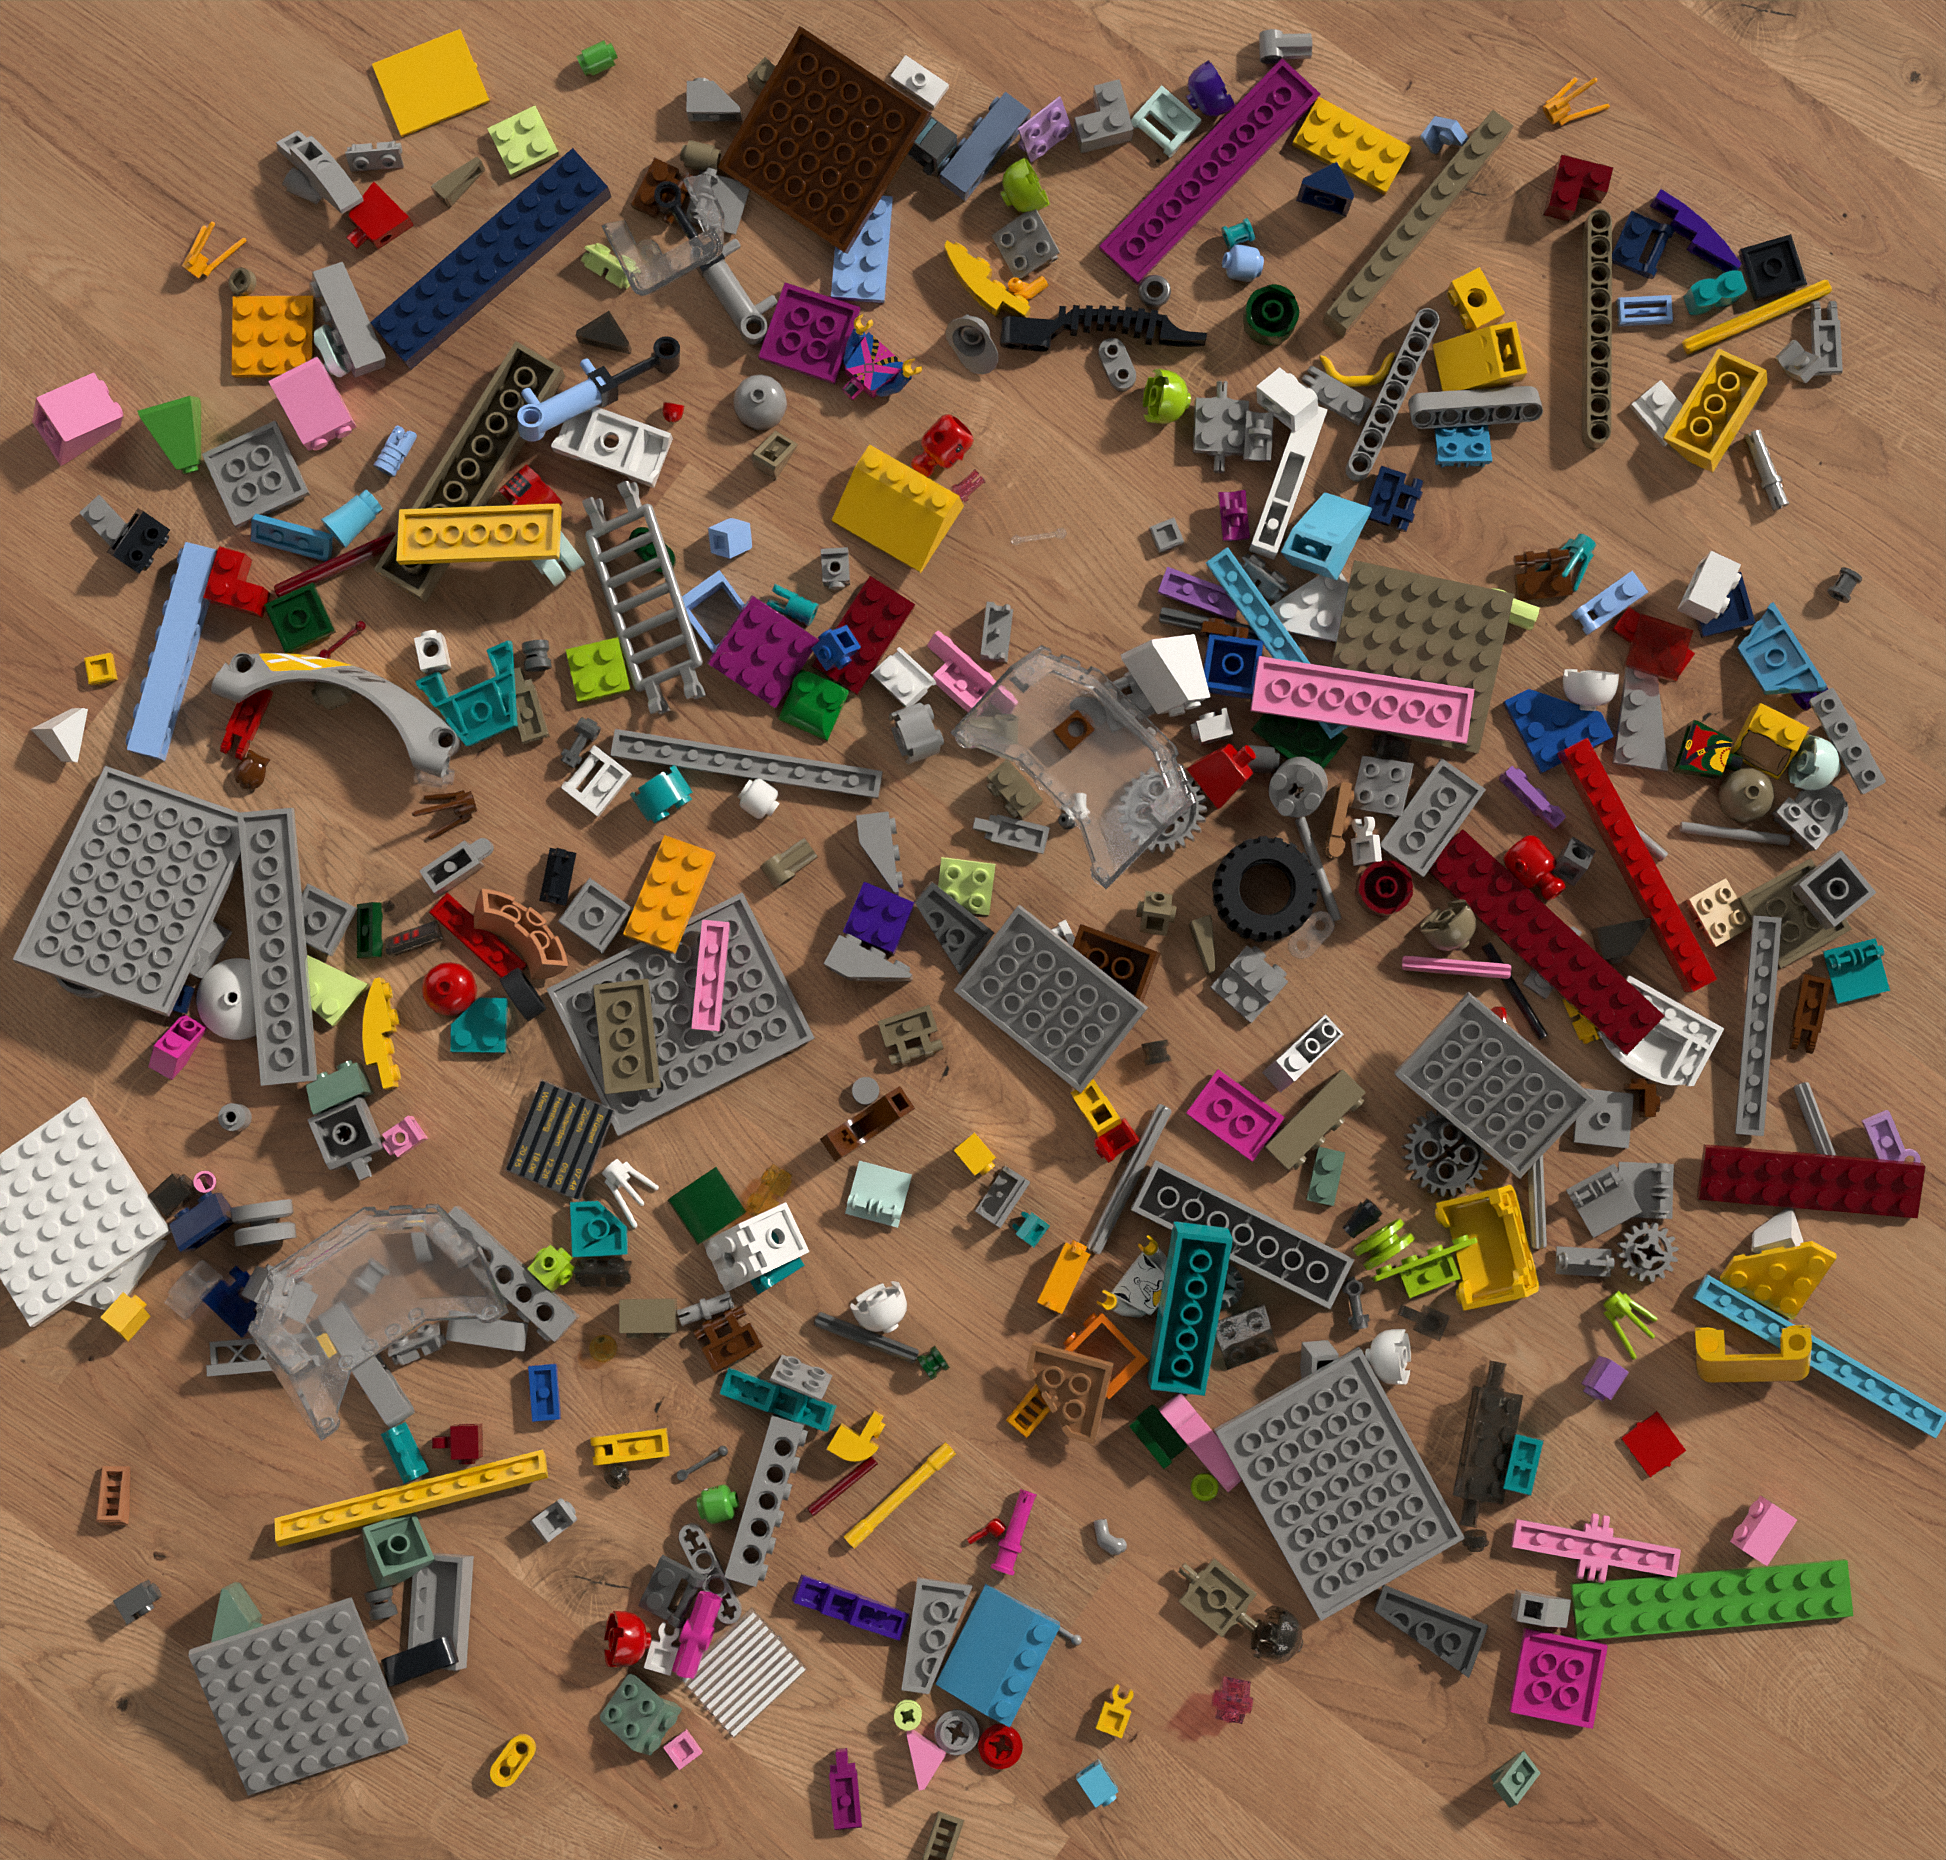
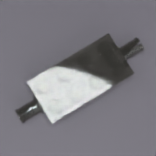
[1453,1360,1523,1528]

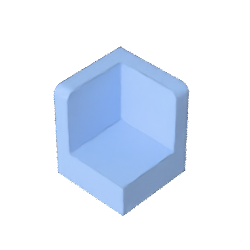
[708,518,752,559]

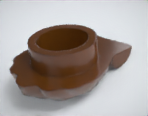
[234,750,270,790]

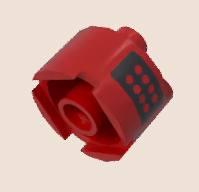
[498,464,563,506]

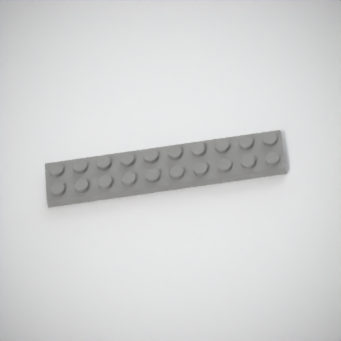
[237,808,317,1086]

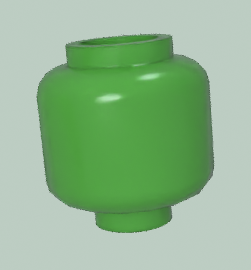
[697,1485,739,1524]

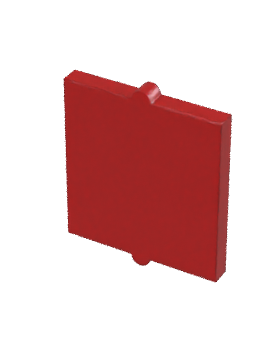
[1621,1411,1686,1478]

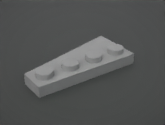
[1612,657,1668,772]
[901,1577,972,1694]

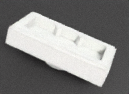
[890,55,949,109]

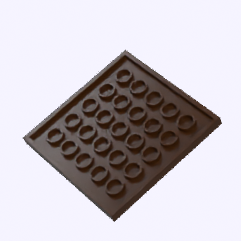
[718,26,932,254]

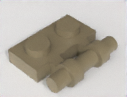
[878,1005,944,1066]

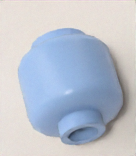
[1222,245,1264,282]

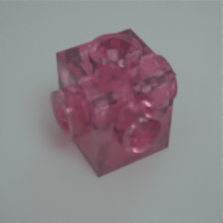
[1211,1676,1253,1724]

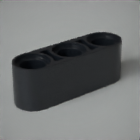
[381,1635,459,1687]

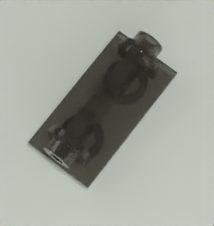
[573,1258,632,1287]

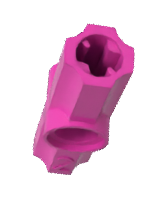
[671,1591,723,1679]

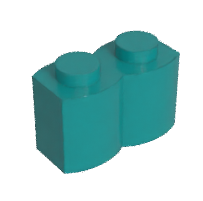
[1683,271,1747,315]

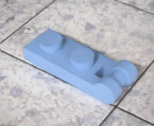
[1571,570,1648,635]

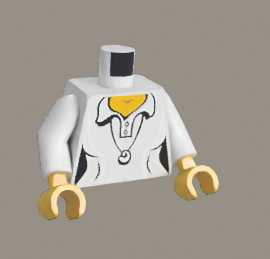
[1097,1235,1167,1318]

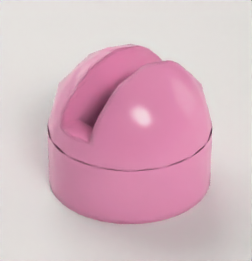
[193,1171,216,1194]

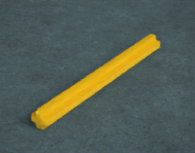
[1682,279,1832,354]

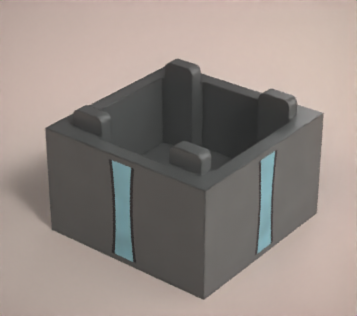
[907,115,957,177]

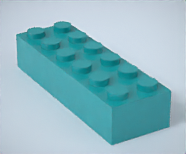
[1147,1221,1233,1396]

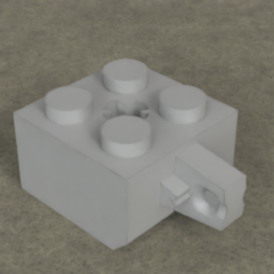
[307,1097,385,1181]

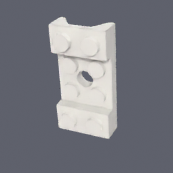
[551,406,673,488]

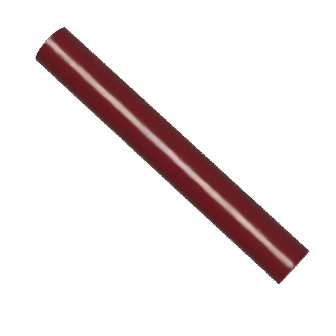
[807,1456,878,1516]

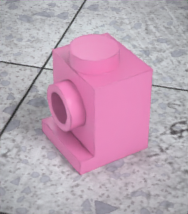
[382,1116,428,1157]

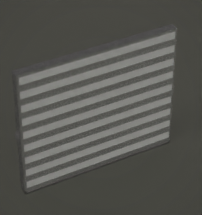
[678,1607,807,1738]

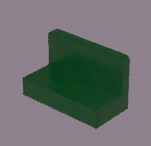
[1128,1404,1187,1469]

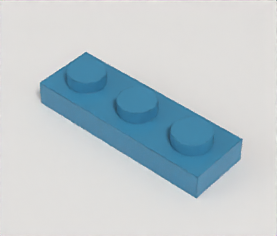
[251,513,333,562]

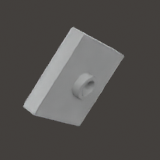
[558,878,633,954]
[302,883,357,957]
[1572,1088,1634,1149]

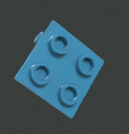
[1434,425,1492,468]

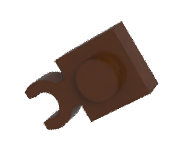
[1200,618,1249,639]

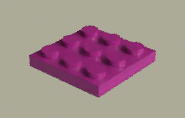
[758,282,861,385]
[707,595,819,708]

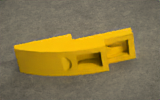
[944,240,1031,318]
[362,977,401,1090]

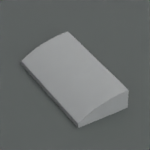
[408,1553,474,1671]

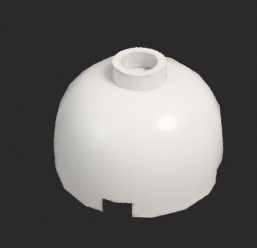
[1563,669,1619,711]
[850,1281,907,1333]
[1365,1329,1411,1385]

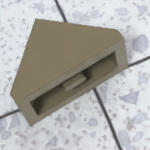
[751,431,798,480]

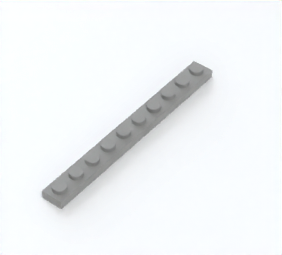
[611,729,883,799]

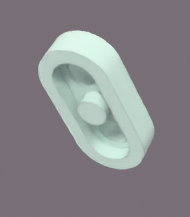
[314,324,351,377]

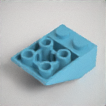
[1281,492,1372,581]

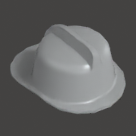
[945,314,998,375]

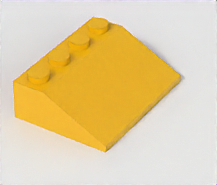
[831,444,964,573]

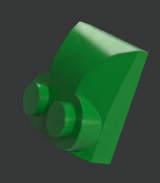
[778,670,850,741]

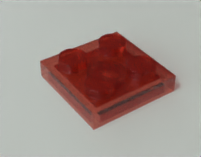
[1624,613,1694,683]

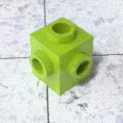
[527,1245,576,1292]

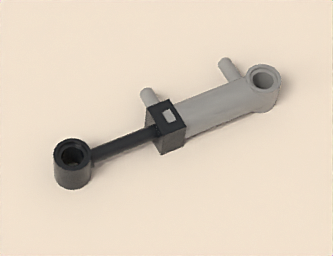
[654,181,778,345]

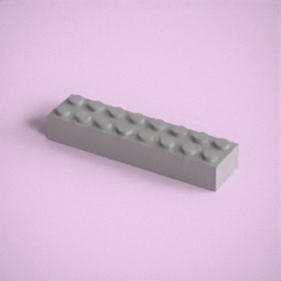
[1130,1160,1355,1309]

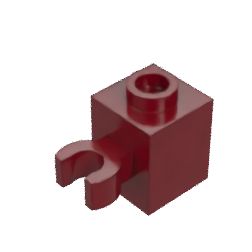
[432,1423,483,1465]

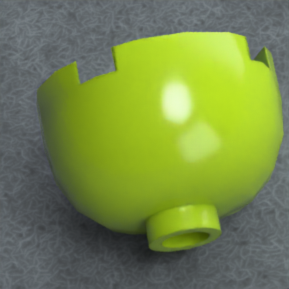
[1001,158,1050,213]
[1143,369,1191,424]

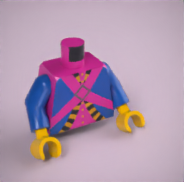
[842,314,922,400]

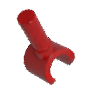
[967,1518,1006,1545]

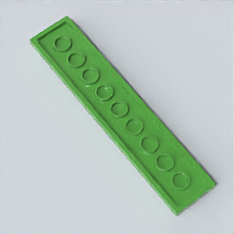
[1570,1559,1854,1640]

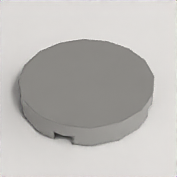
[1794,784,1849,835]

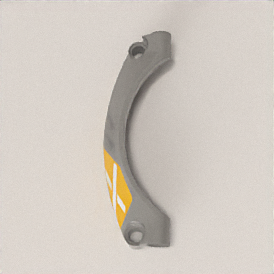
[211,652,461,778]

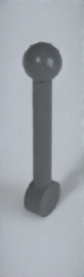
[677,1446,728,1481]

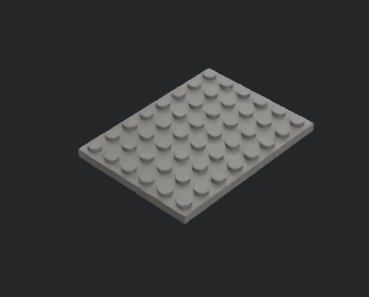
[13,766,241,1017]
[547,892,815,1136]
[1214,1347,1465,1621]

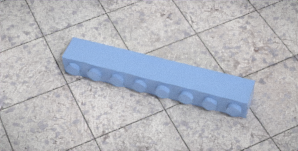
[126,542,218,761]

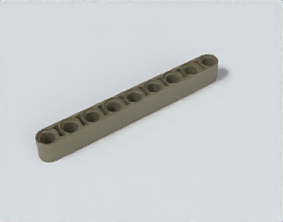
[1582,209,1612,449]

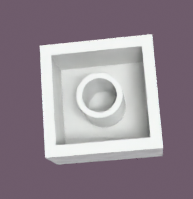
[1677,551,1741,624]

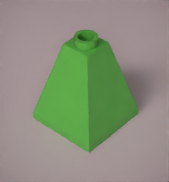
[137,396,201,474]

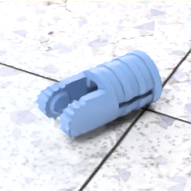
[373,425,417,477]

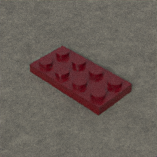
[812,576,916,696]

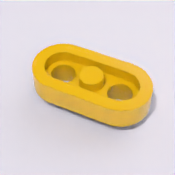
[490,1734,536,1787]

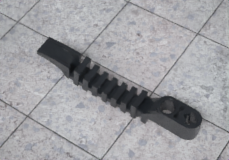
[1000,305,1207,352]

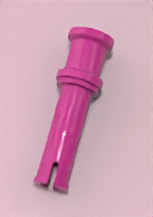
[990,1489,1037,1576]

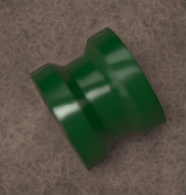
[917,1345,950,1380]

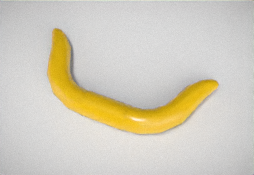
[1319,352,1395,387]

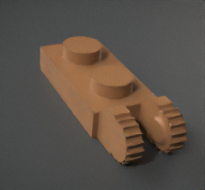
[1323,782,1354,859]

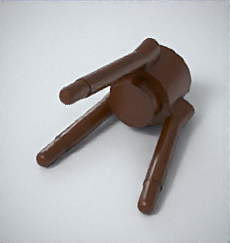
[412,790,477,840]

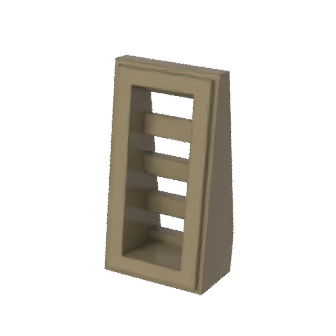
[431,157,485,208]
[1189,915,1215,974]
[922,1811,964,1860]

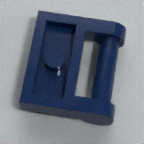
[1612,211,1675,279]

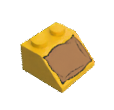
[1730,703,1809,780]

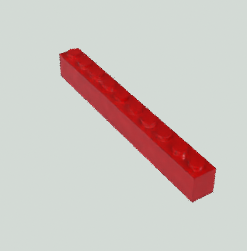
[1557,738,1717,992]

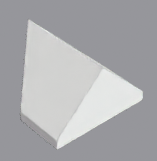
[31,708,88,762]
[1752,1207,1803,1254]

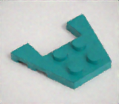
[415,640,518,747]

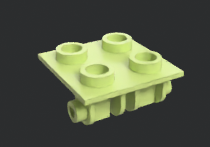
[938,857,996,915]

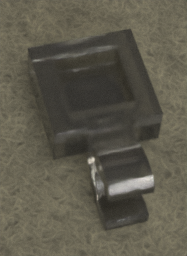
[1397,1305,1450,1342]

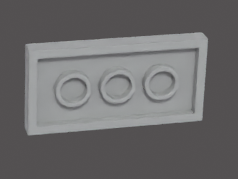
[1380,758,1486,878]

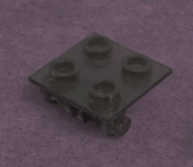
[1216,1304,1279,1370]

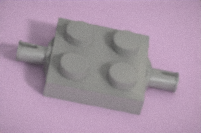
[1193,381,1249,473]

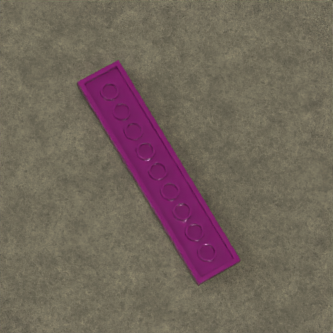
[1099,58,1321,285]

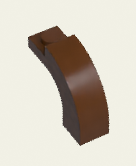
[820,1086,915,1162]

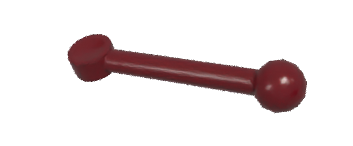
[319,621,366,659]

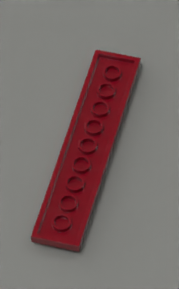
[1428,829,1665,1056]

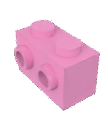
[1730,1495,1797,1566]

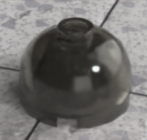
[1250,1605,1303,1664]

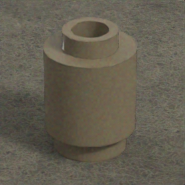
[680,140,721,172]

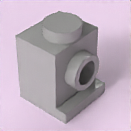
[821,547,850,590]

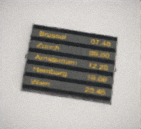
[505,1079,616,1201]

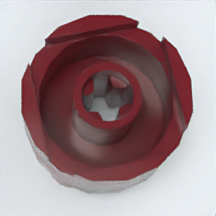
[1355,860,1413,917]

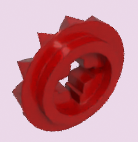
[978,1723,1023,1769]

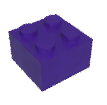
[843,882,915,955]

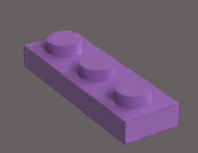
[1157,567,1238,621]

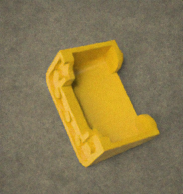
[1435,1185,1539,1311]

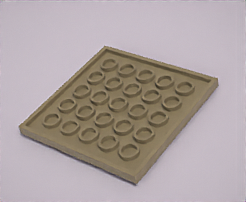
[1331,560,1514,754]

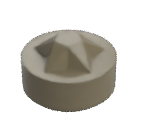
[229,267,256,296]

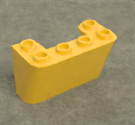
[1694,1325,1812,1383]

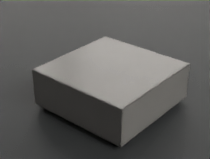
[1149,518,1184,553]

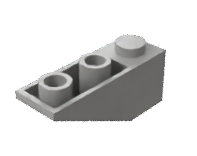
[856,812,904,895]
[1262,1014,1344,1093]

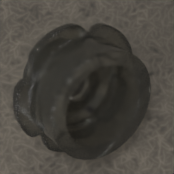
[604,1463,630,1490]
[1462,1529,1489,1552]

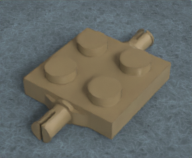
[1178,1557,1258,1637]

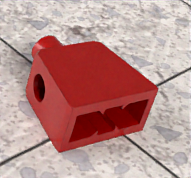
[346,182,414,249]
[1187,744,1256,810]

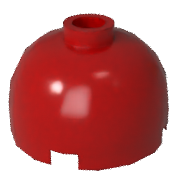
[422,962,478,1017]
[604,1611,651,1667]

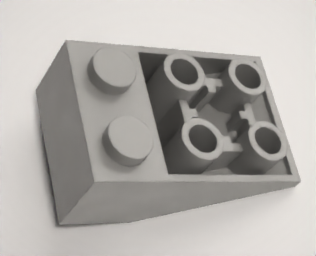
[824,934,913,982]

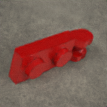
[220,689,274,760]

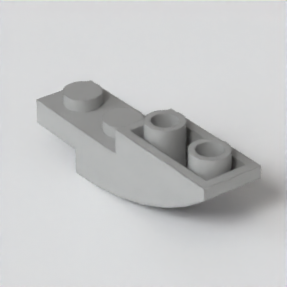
[276,130,364,214]

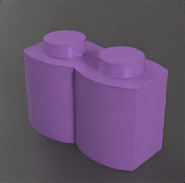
[1581,1356,1629,1402]

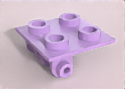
[1017,96,1073,163]

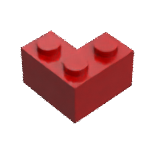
[203,546,270,618]

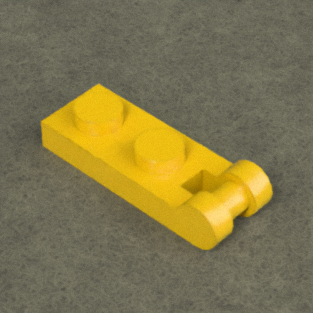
[590,1428,670,1465]

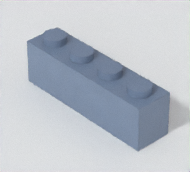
[939,92,1031,202]

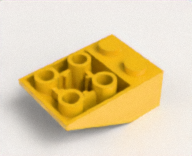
[1432,321,1527,391]

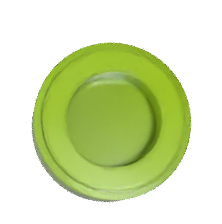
[1190,1473,1219,1501]

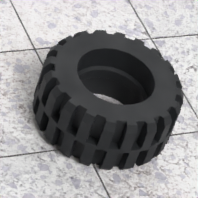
[1212,836,1319,943]

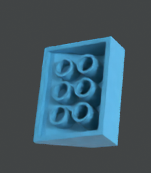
[935,1584,1060,1727]

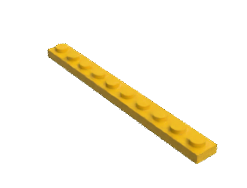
[274,1449,548,1547]

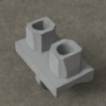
[1243,411,1273,462]

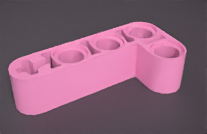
[1158,1393,1242,1492]

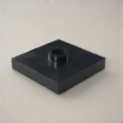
[1738,234,1807,302]

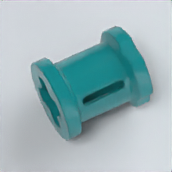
[1221,218,1255,250]

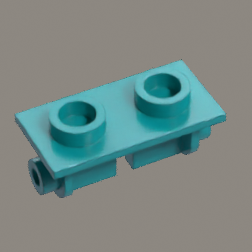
[381,1422,429,1484]

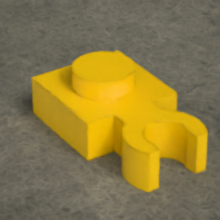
[1095,1684,1133,1738]

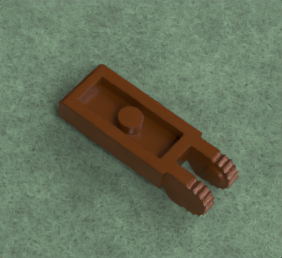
[1788,974,1831,1054]

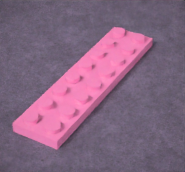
[1250,656,1475,744]

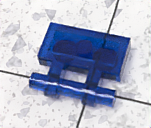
[202,1266,271,1338]

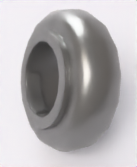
[1138,275,1171,308]

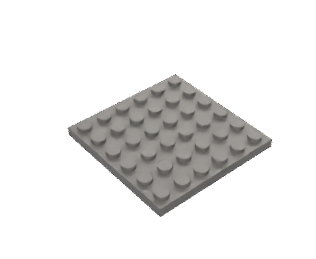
[188,1597,409,1795]

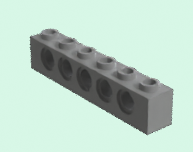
[433,1206,580,1342]
[724,1414,808,1587]

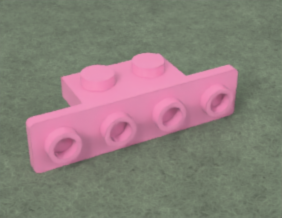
[927,631,1018,715]

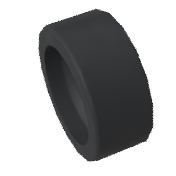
[500,968,546,1021]

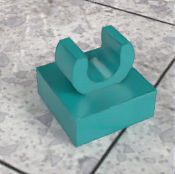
[1012,1212,1050,1248]

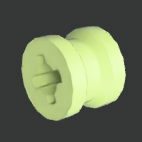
[894,1699,922,1731]

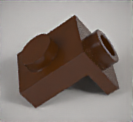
[1624,1078,1660,1118]

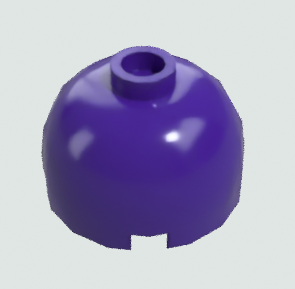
[1186,60,1235,116]

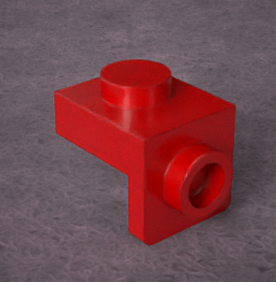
[1094,1117,1140,1163]

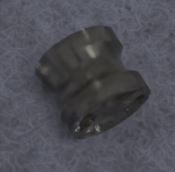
[1141,1040,1172,1066]

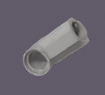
[1259,29,1312,64]

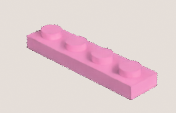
[691,920,730,1032]

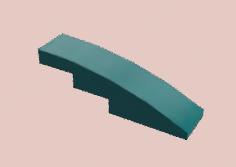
[719,1368,837,1432]

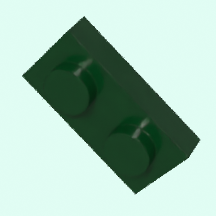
[357,902,383,959]

